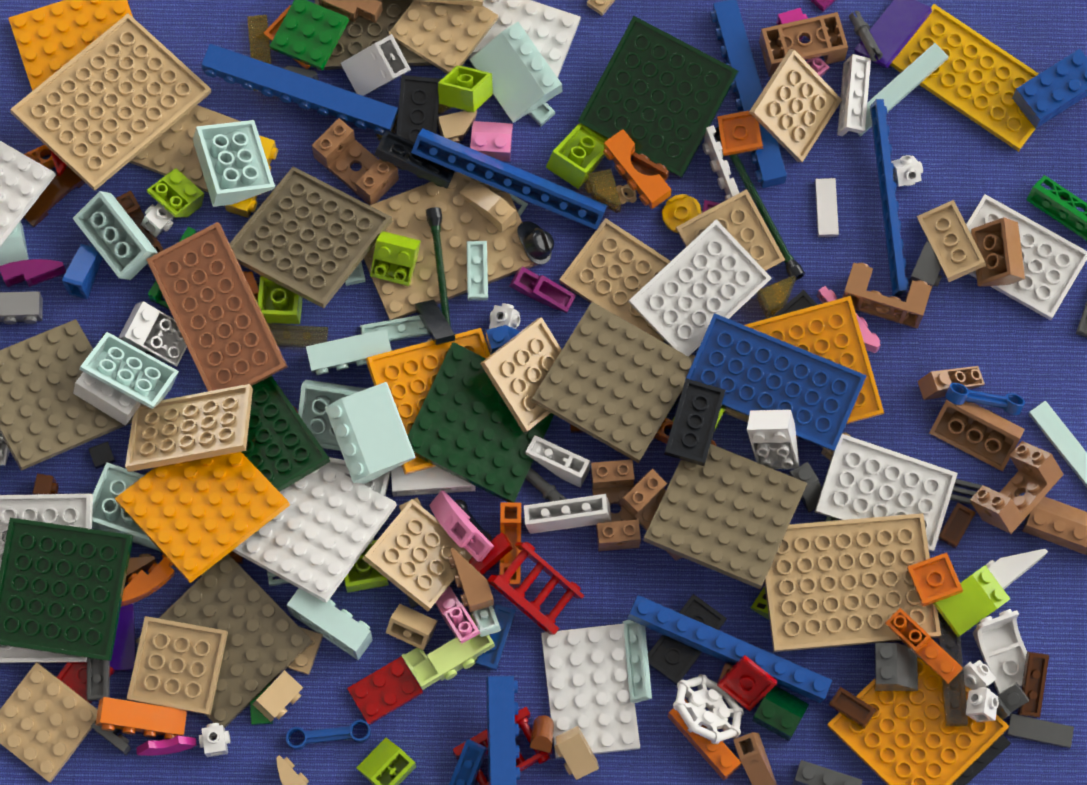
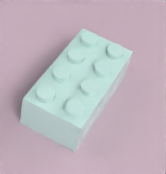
[73,191,158,280]
[306,329,391,375]
[287,588,373,660]

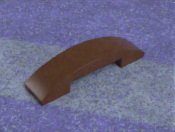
[24,167,86,228]
[115,191,163,267]

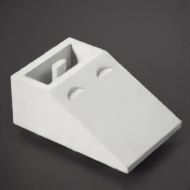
[341,34,411,96]
[118,301,187,367]
[747,410,799,470]

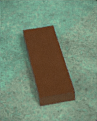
[1018,651,1049,717]

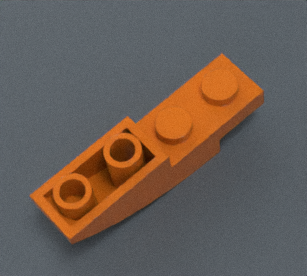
[121,554,175,607]
[885,608,963,684]

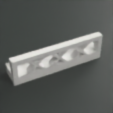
[837,54,871,136]

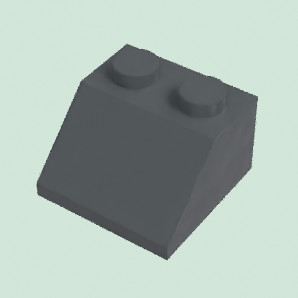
[874,643,918,691]

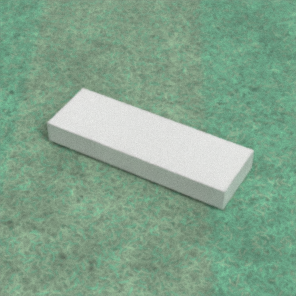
[815,178,839,237]

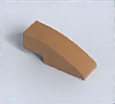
[318,0,383,23]

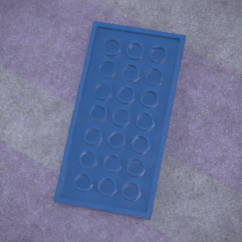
[685,313,867,452]

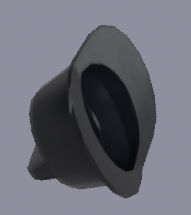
[517,221,554,265]

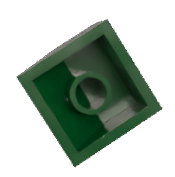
[752,685,809,741]

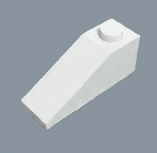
[525,435,590,488]
[986,549,1048,589]

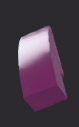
[0,259,66,287]
[509,266,576,313]

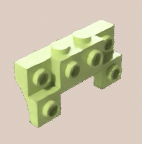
[401,613,495,690]

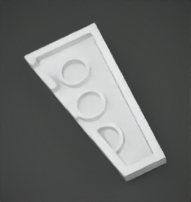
[702,125,739,200]

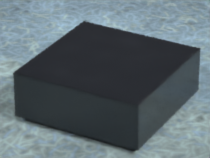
[89,441,116,469]

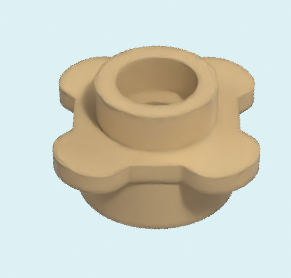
[616,184,637,204]

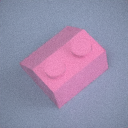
[470,121,513,162]

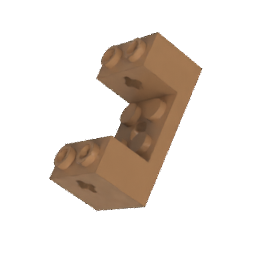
[759,12,848,77]
[312,118,399,205]
[842,262,932,329]
[970,441,1064,534]
[590,459,641,551]
[618,469,682,561]

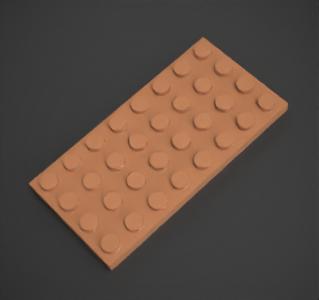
[146,222,288,391]

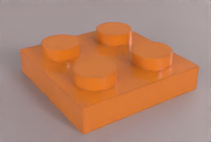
[717,110,763,156]
[907,552,963,607]

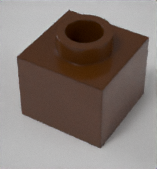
[33,473,59,495]

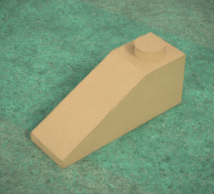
[459,179,516,232]

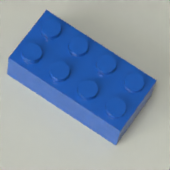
[1012,48,1087,129]

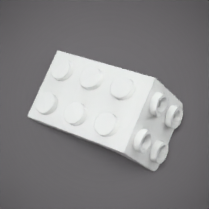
[973,609,1027,694]

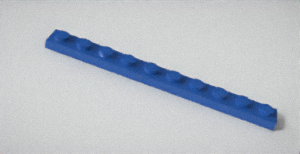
[870,99,908,296]

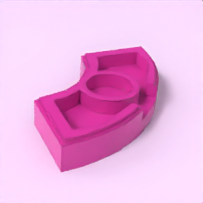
[136,736,197,756]

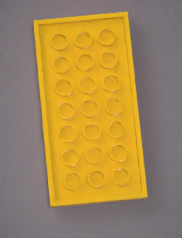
[890,4,1039,152]

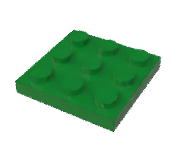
[269,0,349,71]

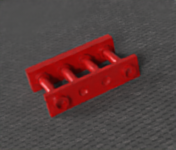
[487,542,585,635]
[452,707,552,785]

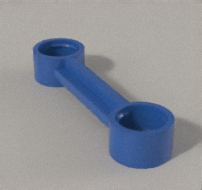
[945,383,1025,415]
[286,720,371,750]

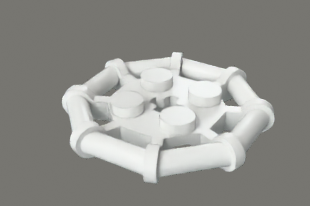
[673,674,744,744]

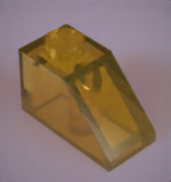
[585,169,621,213]
[756,275,796,318]

